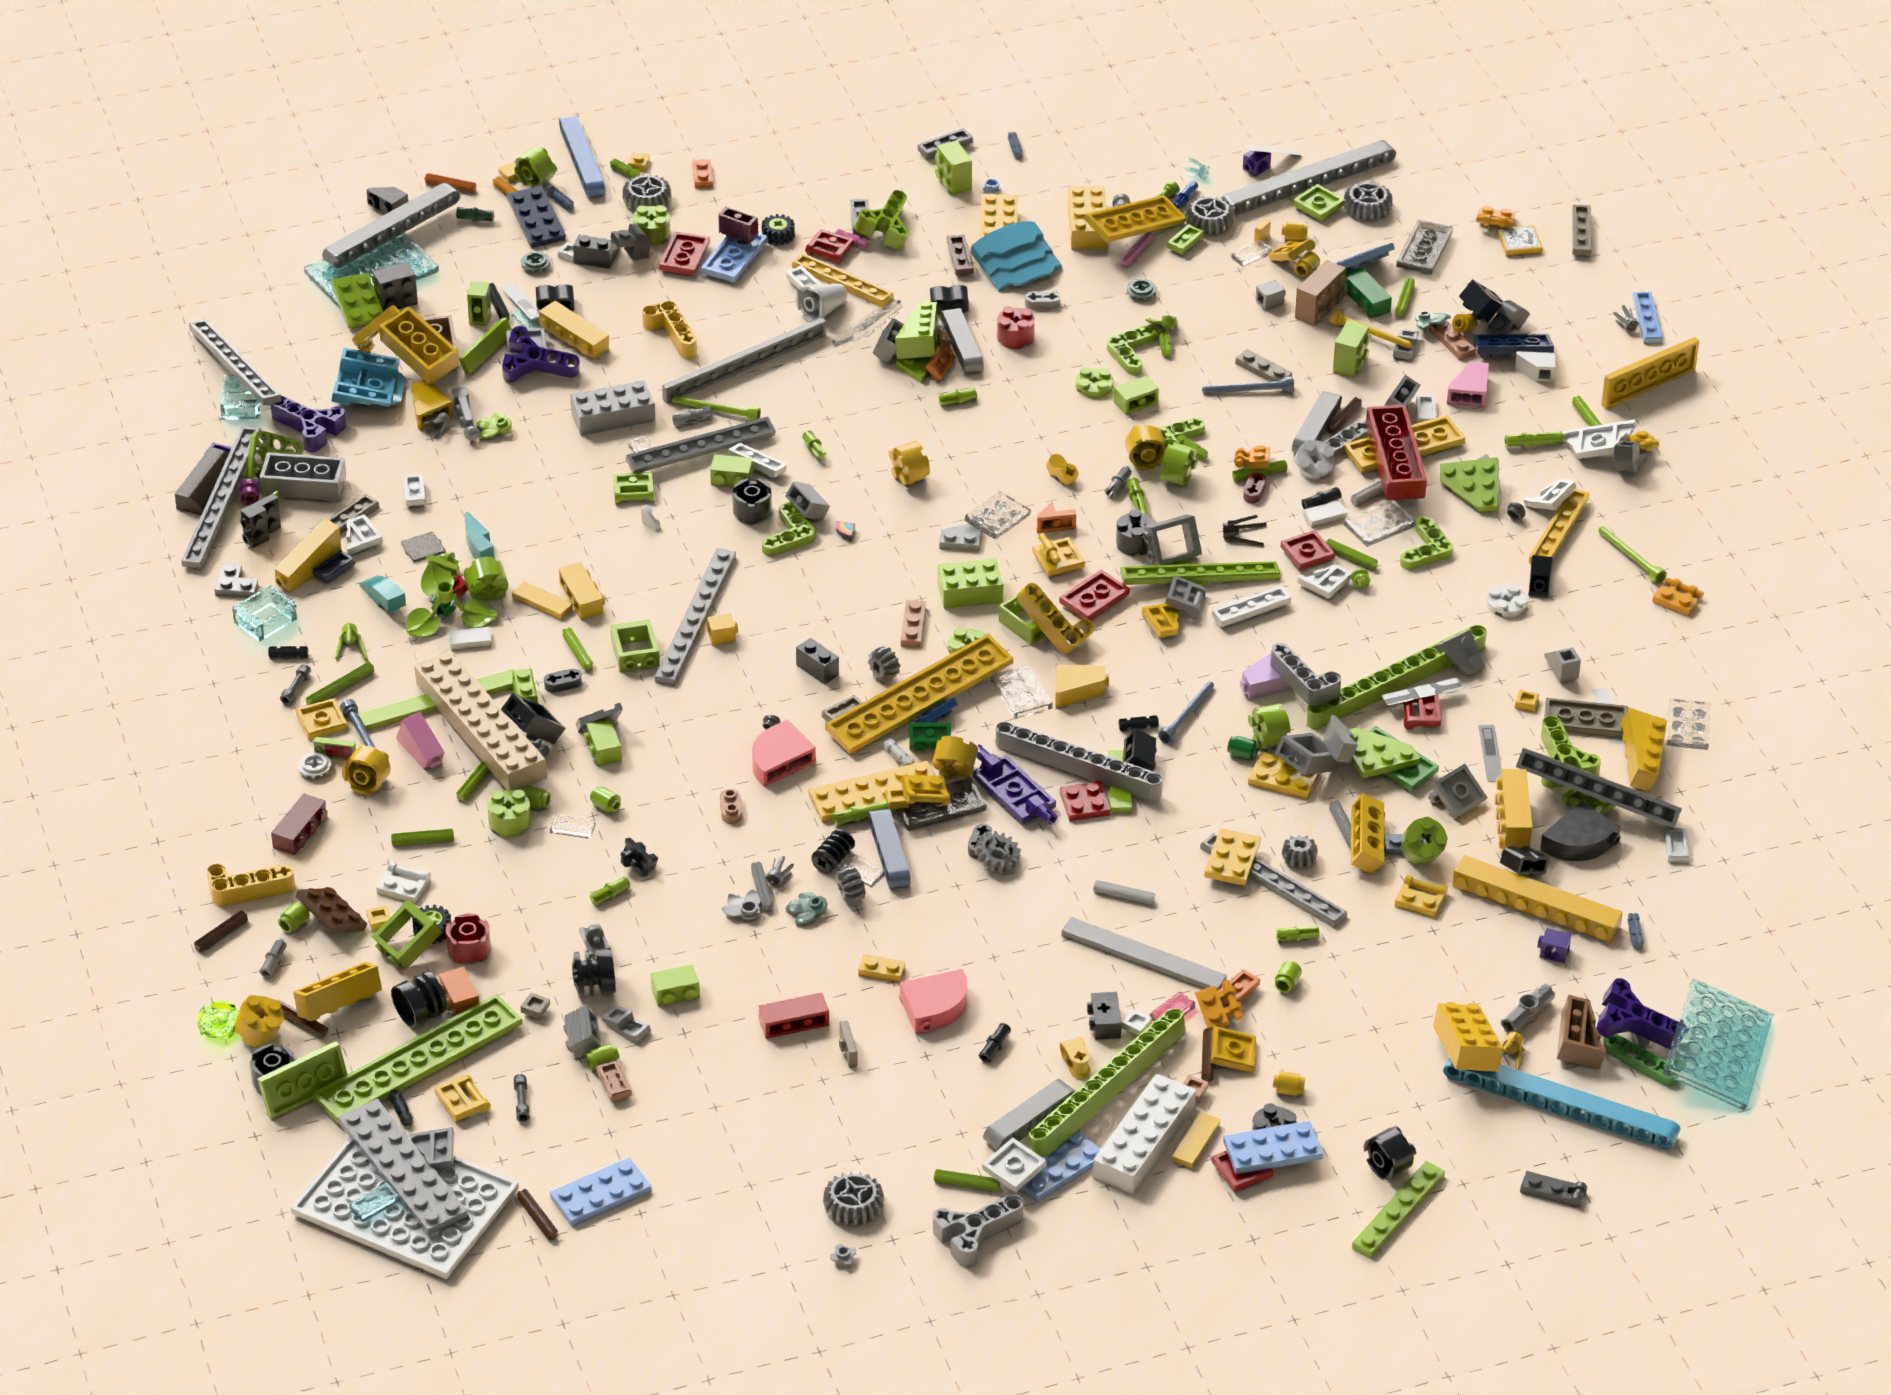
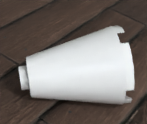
[796,284,848,322]

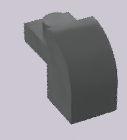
[610,224,651,259]
[1487,300,1530,334]
[1614,440,1646,473]

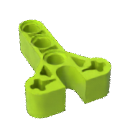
[854,190,909,250]
[1541,716,1601,788]

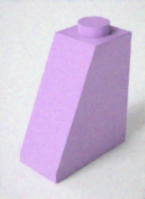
[1240,653,1293,700]

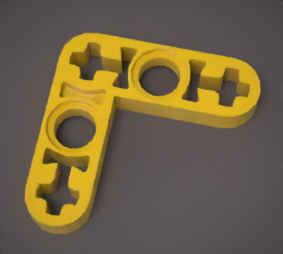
[352,305,400,352]

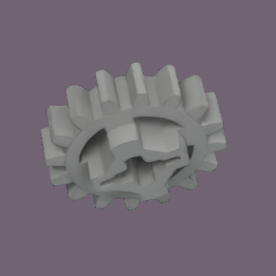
[975,831,1021,872]

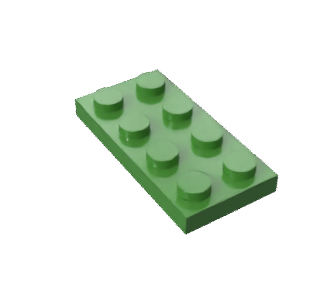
[1369,726,1439,792]

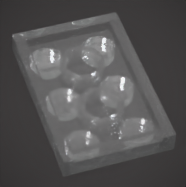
[964,491,1031,540]
[1344,500,1416,547]
[990,665,1053,719]
[1666,698,1711,750]

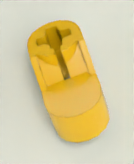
[1046,454,1079,486]

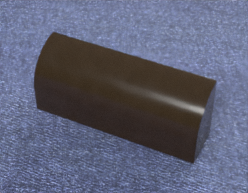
[174,447,229,515]

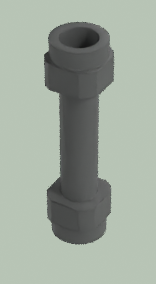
[280,664,311,705]
[513,1074,530,1122]

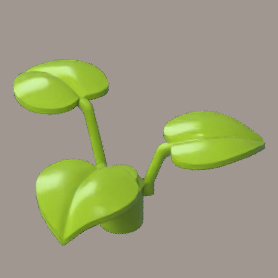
[406,561,498,637]

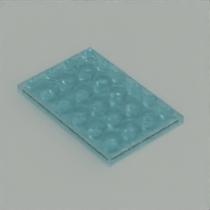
[304,233,439,310]
[1663,978,1773,1111]

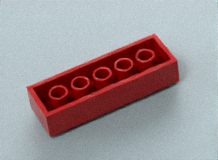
[1365,405,1427,501]

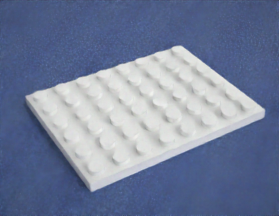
[290,1136,519,1279]

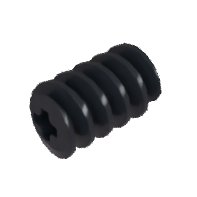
[811,829,856,874]

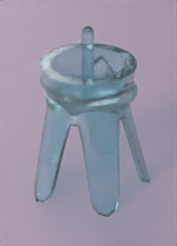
[1184,157,1212,179]

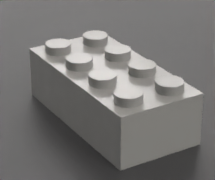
[570,380,656,436]
[259,452,347,501]

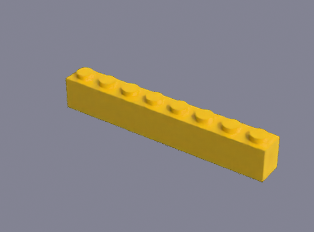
[1452,855,1623,943]

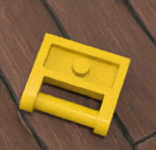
[1268,240,1315,262]
[901,774,950,805]
[1394,875,1448,918]
[434,1074,491,1122]

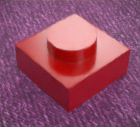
[453,574,468,598]

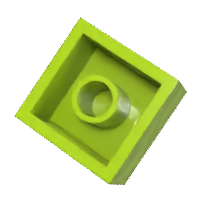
[935,140,972,195]
[1333,320,1371,378]

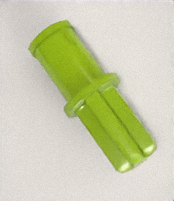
[938,388,977,405]
[802,430,826,460]
[589,876,631,905]
[1276,925,1320,942]

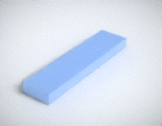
[1632,292,1663,344]

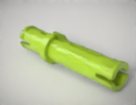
[1504,431,1564,448]
[1126,477,1149,515]
[832,801,896,826]

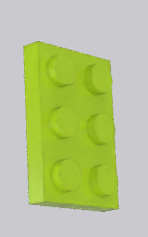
[331,273,383,328]

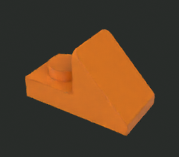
[1036,502,1077,533]

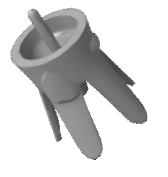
[1613,305,1639,332]
[424,412,451,439]
[766,856,794,887]

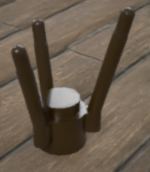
[1222,514,1267,546]

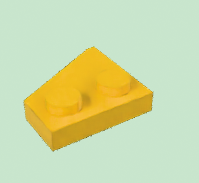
[1141,603,1179,638]

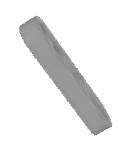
[1312,421,1369,463]

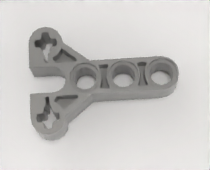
[933,1195,1023,1268]

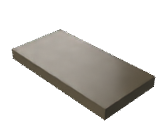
[1544,698,1628,738]

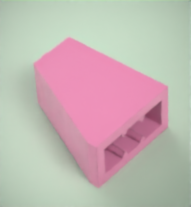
[1446,362,1489,407]
[396,712,445,769]

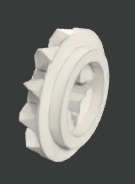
[298,753,331,779]

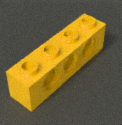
[1351,793,1386,874]

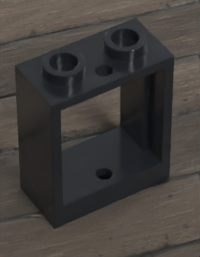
[501,693,566,744]

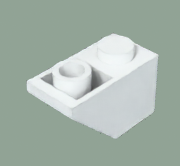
[1515,351,1556,382]

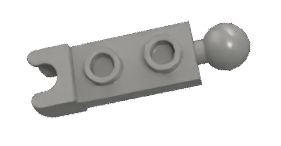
[452,387,479,441]

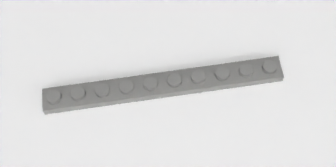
[662,317,826,404]
[189,319,281,406]
[181,426,261,568]
[655,548,736,686]

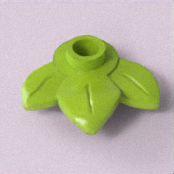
[1145,315,1178,329]
[476,413,512,439]

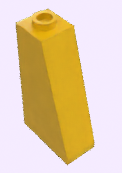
[274,518,342,592]

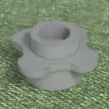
[830,1244,857,1267]

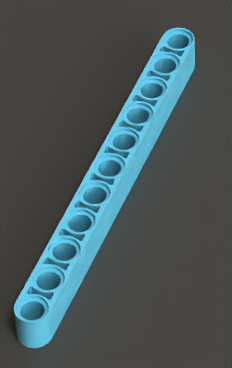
[1443,1058,1681,1150]

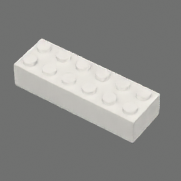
[1093,1073,1196,1195]

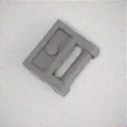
[1165,575,1207,617]

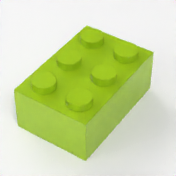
[937,558,1004,609]

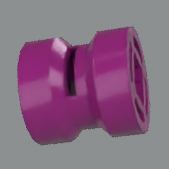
[240,479,260,506]

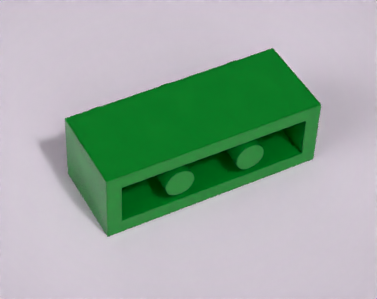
[1344,267,1392,319]

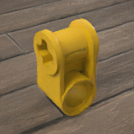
[1059,1037,1091,1079]

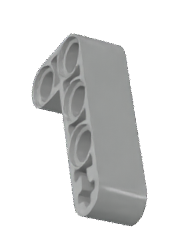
[1270,643,1341,706]

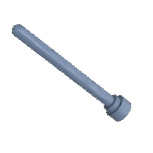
[1201,377,1294,394]
[1158,681,1214,744]
[340,699,375,748]

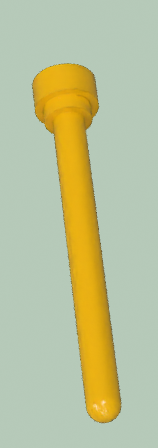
[1329,309,1412,349]

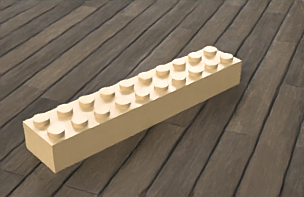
[414,651,547,791]

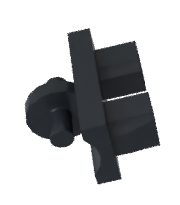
[620,837,658,877]

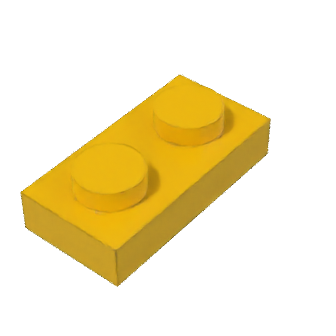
[858,954,905,982]

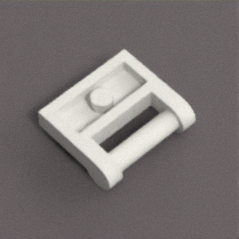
[376,862,431,904]

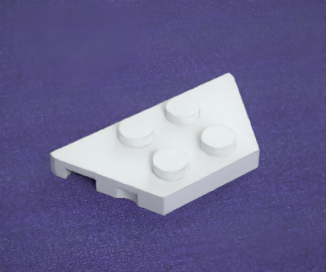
[1562,420,1637,459]

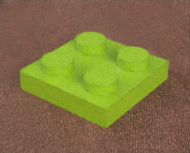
[1293,184,1344,221]

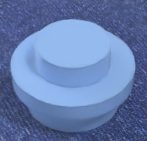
[983,178,1001,194]

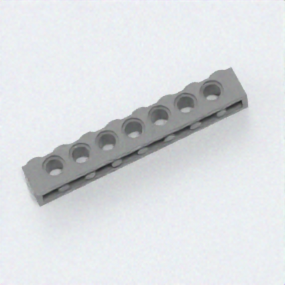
[1516,747,1683,828]

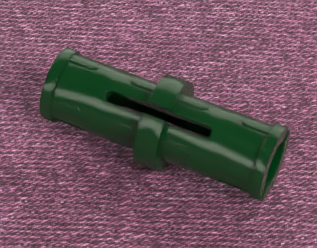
[456,207,495,222]

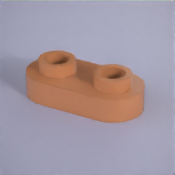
[720,789,742,824]

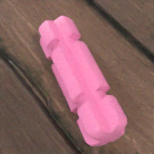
[835,229,869,249]

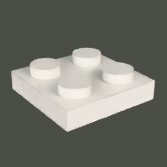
[982,1138,1046,1193]

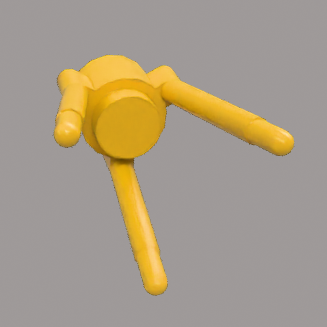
[1501,1032,1525,1070]

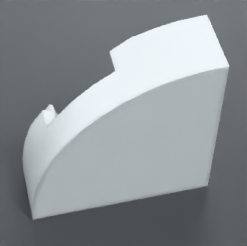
[557,242,574,263]
[641,505,661,531]

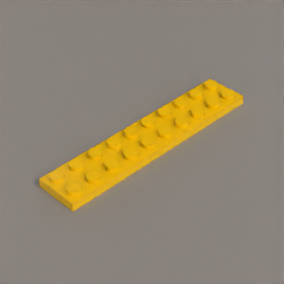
[825,633,1014,754]

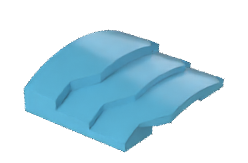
[970,221,1062,291]
[331,347,406,407]

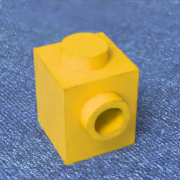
[707,613,739,645]

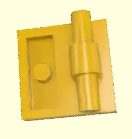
[1032,533,1085,577]

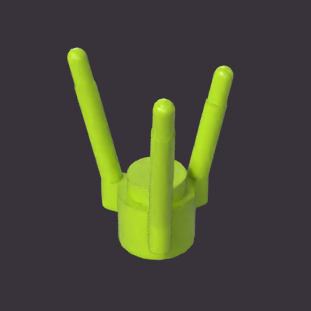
[335,622,368,661]

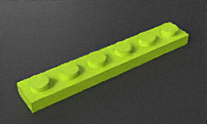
[1352,1161,1445,1259]

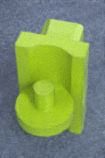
[425,551,464,578]

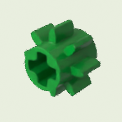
[430,595,456,617]

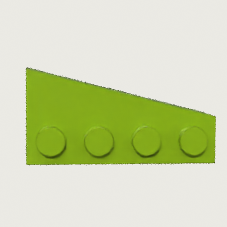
[895,301,939,359]

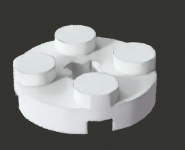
[1295,440,1335,479]
[1487,583,1528,618]

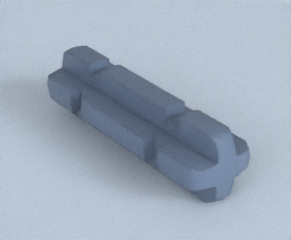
[1007,131,1023,158]
[547,186,575,211]
[1627,913,1644,948]

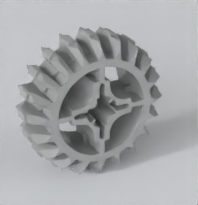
[622,174,672,211]
[1343,181,1393,221]
[1185,196,1235,235]
[823,1171,884,1227]

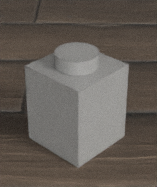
[1255,279,1286,311]

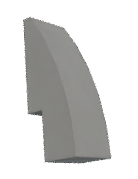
[1323,715,1358,763]

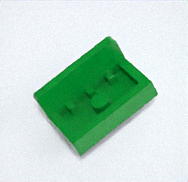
[909,723,951,751]

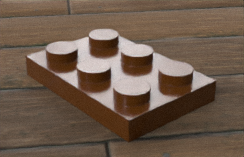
[295,887,367,933]

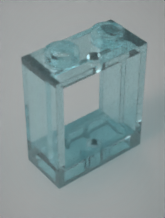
[220,375,263,420]
[232,585,297,642]

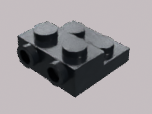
[240,494,281,548]

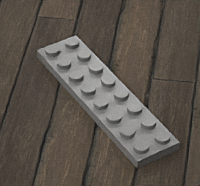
[338,1099,468,1236]

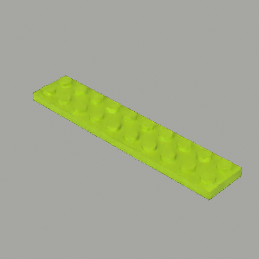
[313,994,523,1125]

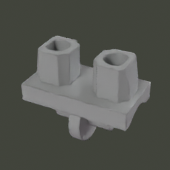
[579,923,610,959]

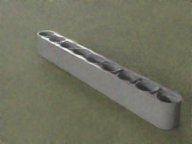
[322,183,461,268]
[995,721,1163,801]

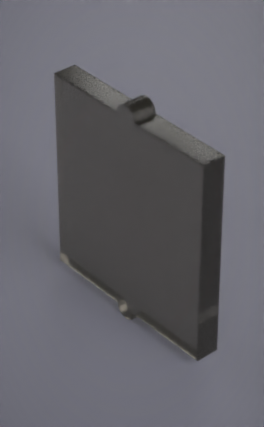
[401,531,446,563]

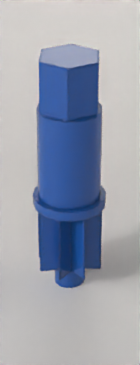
[1173,180,1199,209]

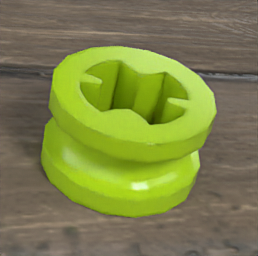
[1351,569,1371,589]

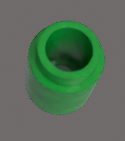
[1227,735,1259,760]

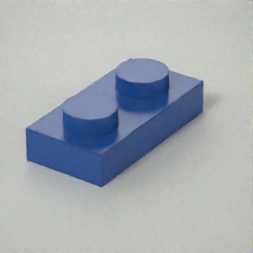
[915,697,958,723]

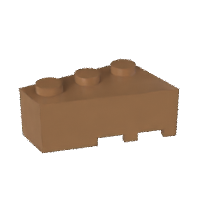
[1556,994,1606,1070]

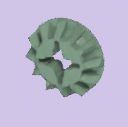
[520,252,550,273]
[1127,279,1157,300]

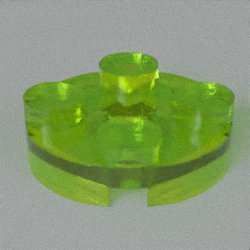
[196,1000,239,1039]

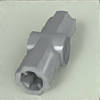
[1500,983,1555,1034]

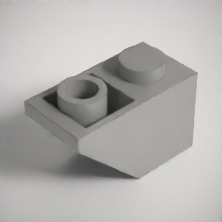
[1544,647,1581,682]

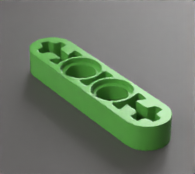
[1603,1034,1679,1086]

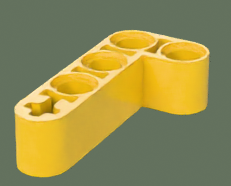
[642,301,697,359]
[1017,583,1094,654]
[207,863,295,907]

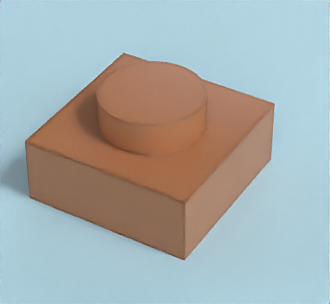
[1183,1075,1209,1103]

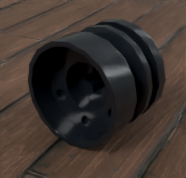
[571,948,616,997]
[391,971,447,1028]

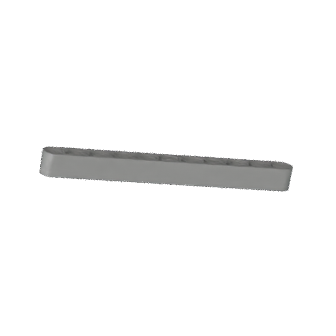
[1220,140,1397,216]

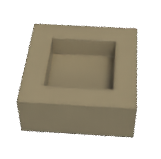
[520,992,550,1019]

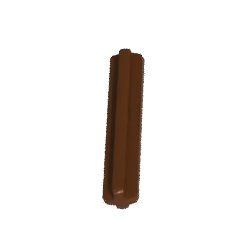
[937,329,951,348]
[1327,397,1362,435]
[194,910,248,952]
[278,1000,329,1038]
[1201,1028,1214,1082]
[517,1189,558,1240]

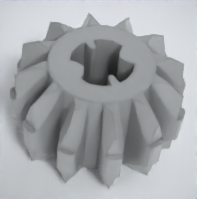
[867,646,901,682]
[1281,834,1318,870]
[835,866,866,904]

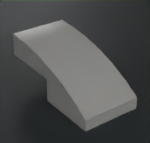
[1393,328,1419,360]
[602,1005,651,1043]

